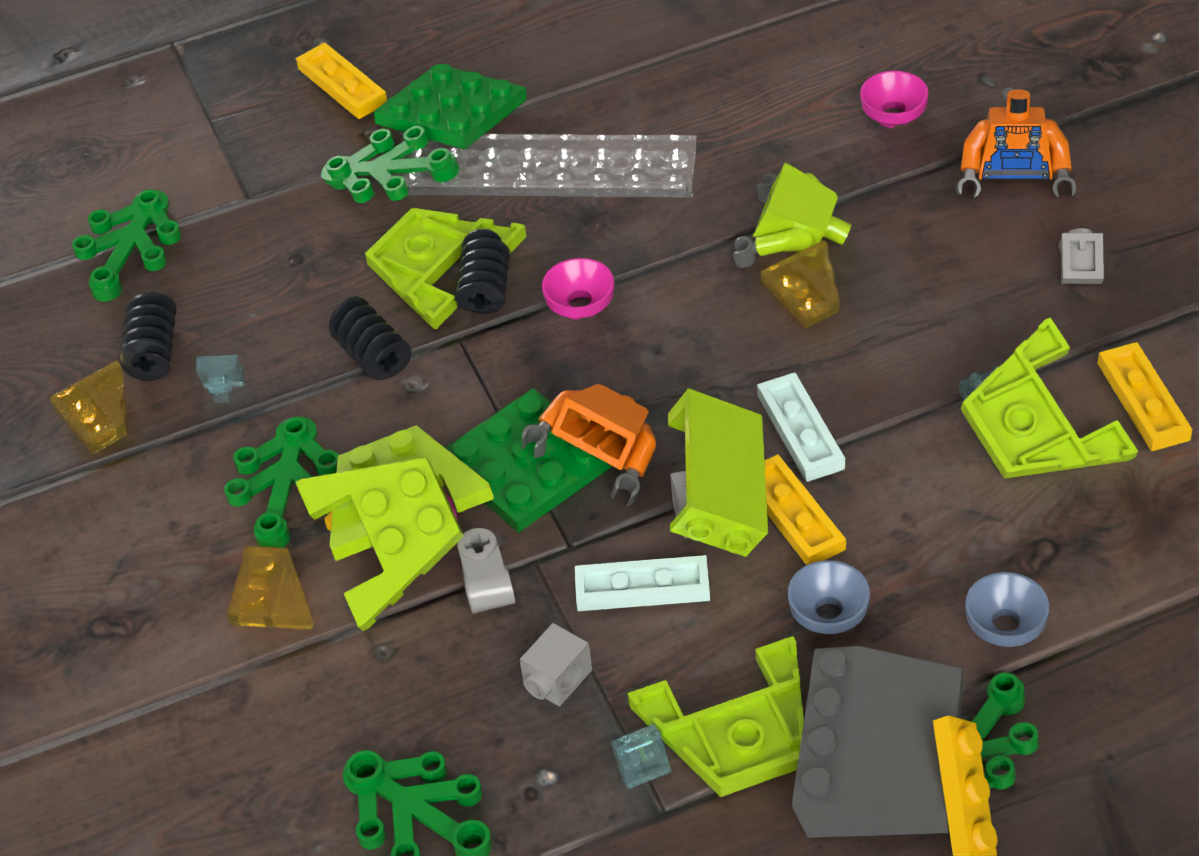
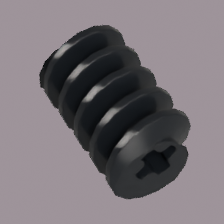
[455,229,510,314]
[119,292,177,381]
[329,296,412,380]

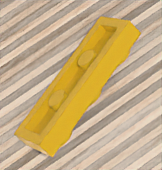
[296,42,388,119]
[1097,342,1193,452]
[764,454,846,565]
[933,715,998,856]

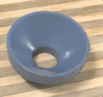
[788,561,870,634]
[965,572,1049,647]

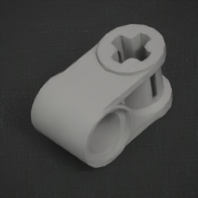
[458,528,515,614]

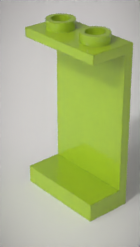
[668,388,768,557]

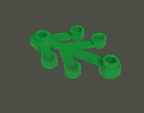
[321,126,460,203]
[72,189,181,302]
[224,416,338,551]
[972,673,1039,789]
[343,750,492,856]

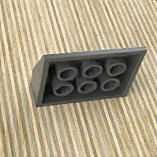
[792,646,964,838]

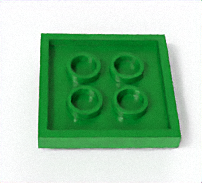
[374,64,527,150]
[445,388,613,533]

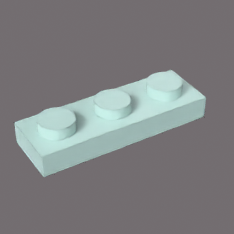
[757,372,845,482]
[575,555,710,611]

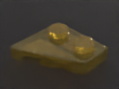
[761,240,839,329]
[50,360,128,454]
[227,546,313,629]

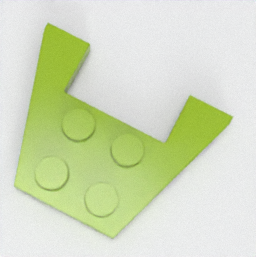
[365,208,527,329]
[960,317,1138,479]
[330,425,494,561]
[295,457,464,631]
[627,636,804,797]

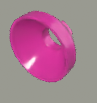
[860,71,928,128]
[542,258,614,320]

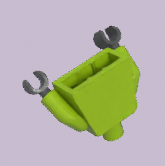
[732,163,852,268]

